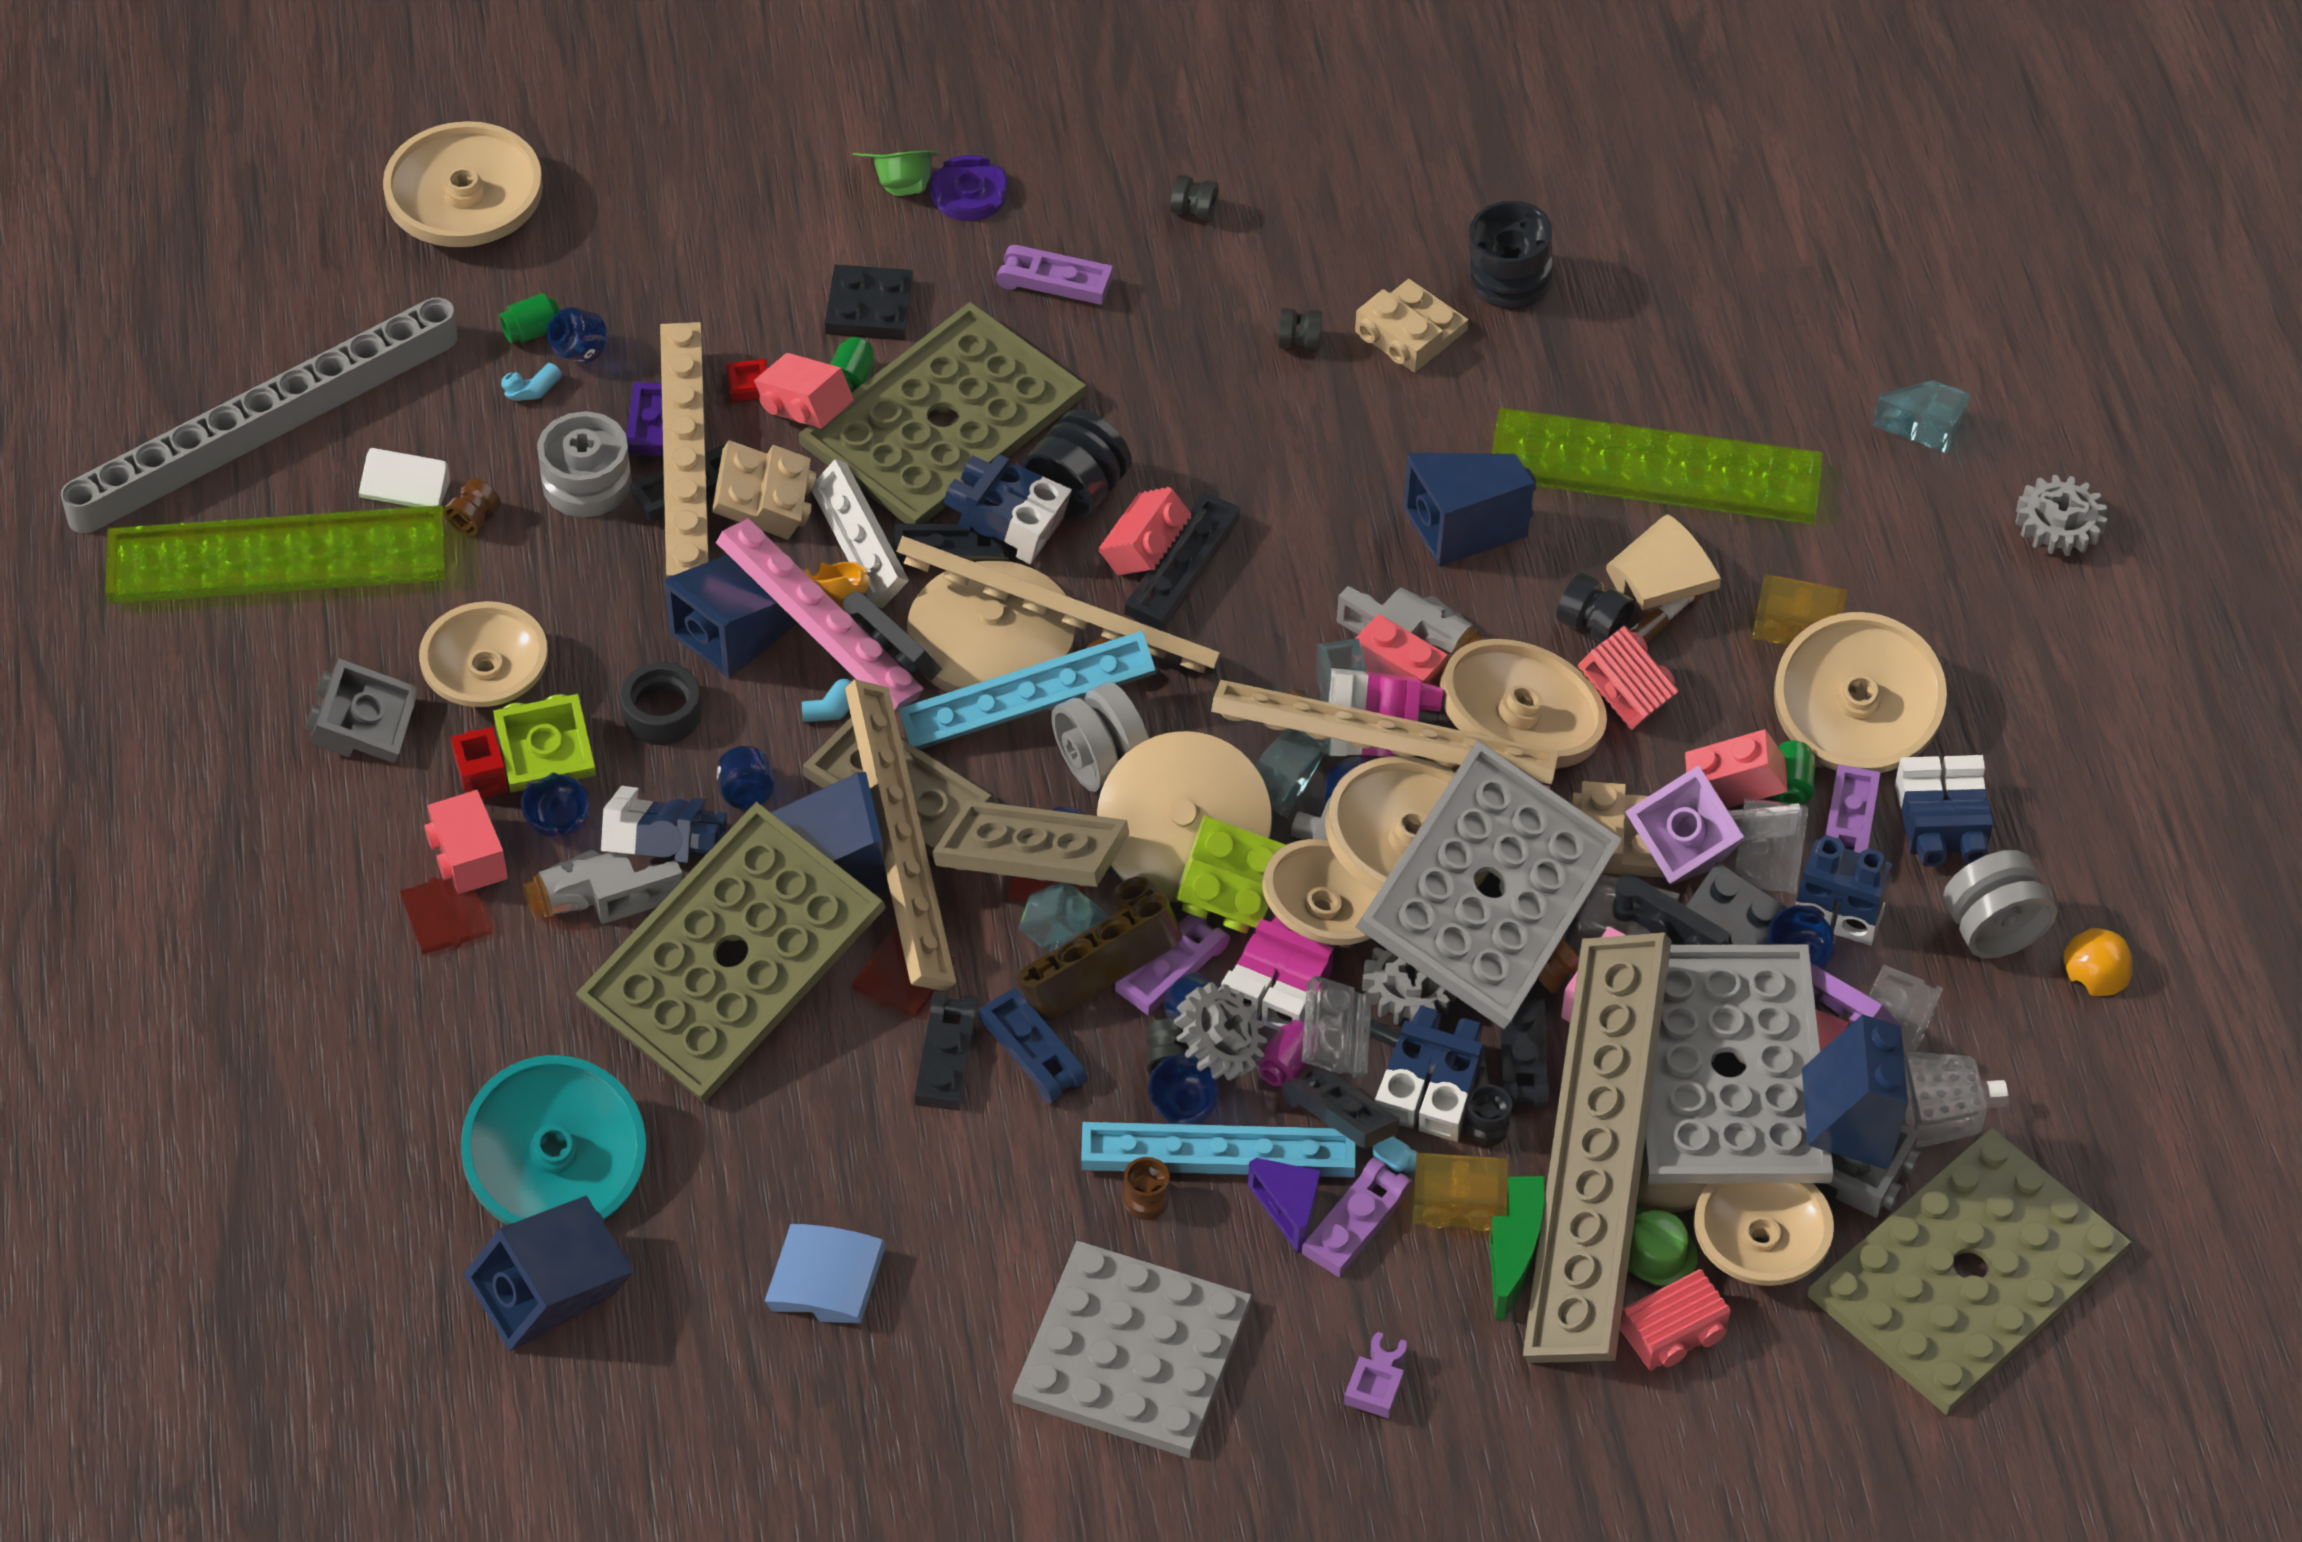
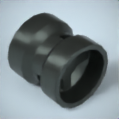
[1170,174,1219,221]
[1279,308,1322,351]
[1147,1019,1192,1080]

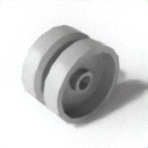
[537,411,632,518]
[1052,682,1149,792]
[1943,850,2058,958]

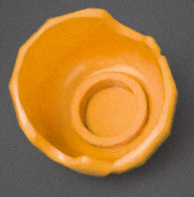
[803,562,870,610]
[2063,928,2133,997]

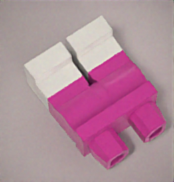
[1325,668,1443,758]
[1221,914,1335,1030]

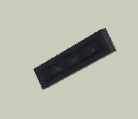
[1124,492,1240,630]

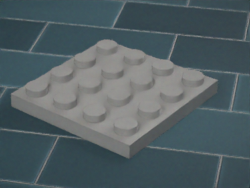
[1012,1240,1251,1459]

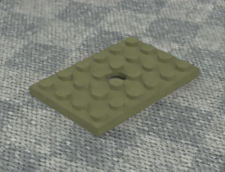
[799,302,1086,524]
[575,802,886,1104]
[1807,1127,2131,1416]

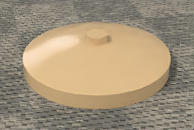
[383,121,543,247]
[907,561,1075,693]
[1774,612,1947,773]
[1440,639,1607,769]
[1097,731,1272,906]
[1325,756,1490,893]

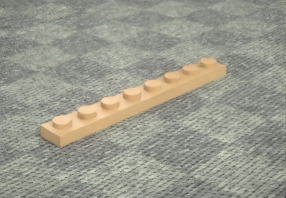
[660,322,709,579]
[896,536,1221,674]
[845,679,956,991]
[1211,680,1559,784]

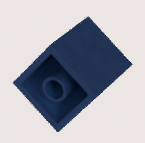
[1403,453,1536,567]
[664,554,798,679]
[770,772,885,894]
[1802,1014,1908,1169]
[463,1195,634,1351]

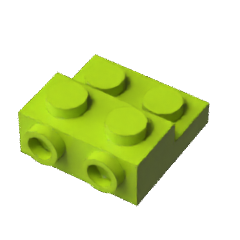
[493,694,596,793]
[1174,815,1286,934]

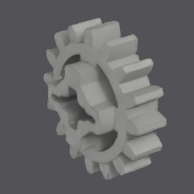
[2015,475,2107,556]
[1362,947,1457,1025]
[1174,982,1267,1081]

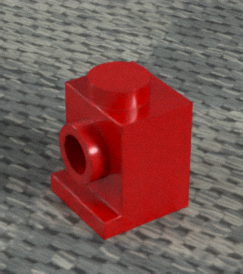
[450,727,508,799]

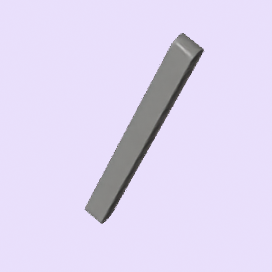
[61,298,458,533]

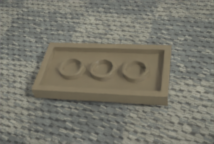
[803,718,992,858]
[933,800,1130,887]

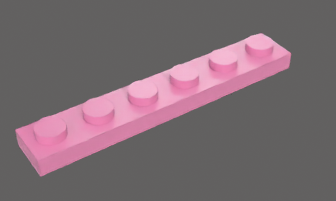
[716,518,924,712]

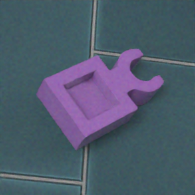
[1344,1332,1407,1418]

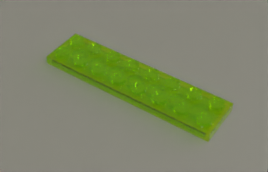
[1492,407,1823,524]
[105,505,445,604]

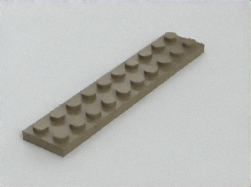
[1522,933,1672,1363]

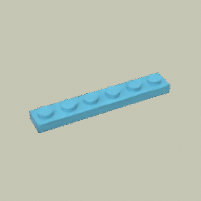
[899,631,1157,750]
[1081,1122,1355,1177]

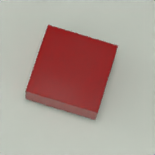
[726,359,768,403]

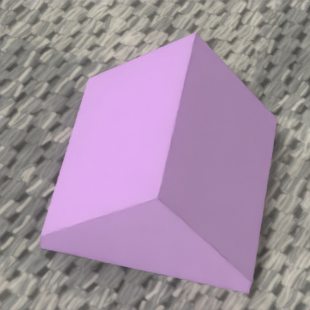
[1625,765,1745,885]

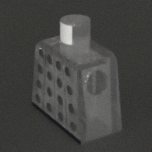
[1904,1052,2008,1148]

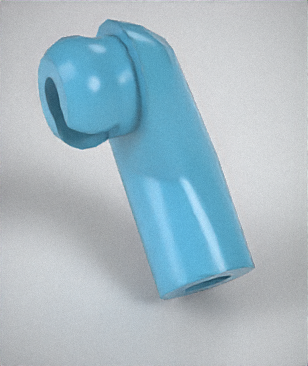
[501,363,562,401]
[801,678,852,722]
[1373,1136,1420,1174]

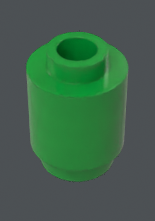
[499,293,562,344]
[830,337,875,393]
[1773,740,1815,805]

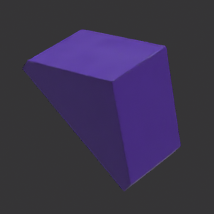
[1248,1158,1320,1253]

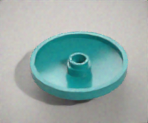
[461,1055,646,1225]

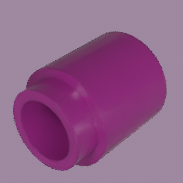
[1257,1020,1320,1086]

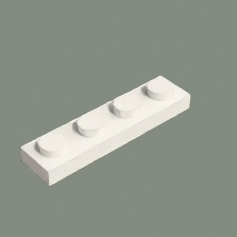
[811,459,909,608]

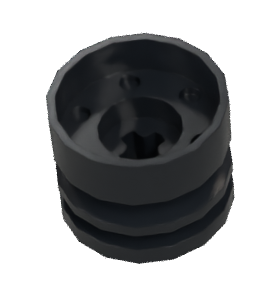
[1469,201,1553,307]
[1022,409,1131,521]

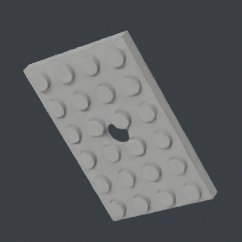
[1355,740,1622,1029]
[1644,945,1833,1184]

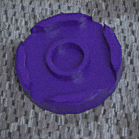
[930,155,1008,221]

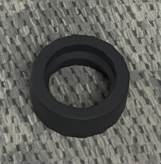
[620,662,703,745]

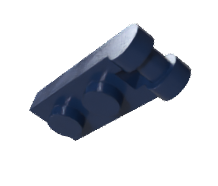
[979,987,1088,1104]

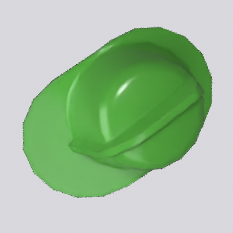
[852,150,940,196]
[1628,1206,1698,1287]

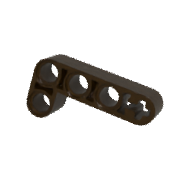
[1017,877,1183,1020]

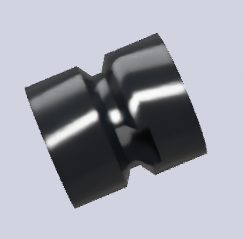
[1556,572,1635,643]

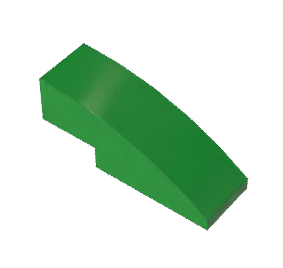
[1489,1176,1544,1320]

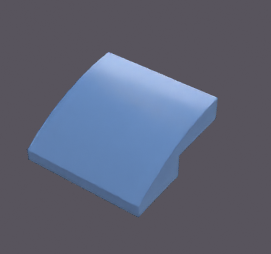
[765,1224,886,1323]

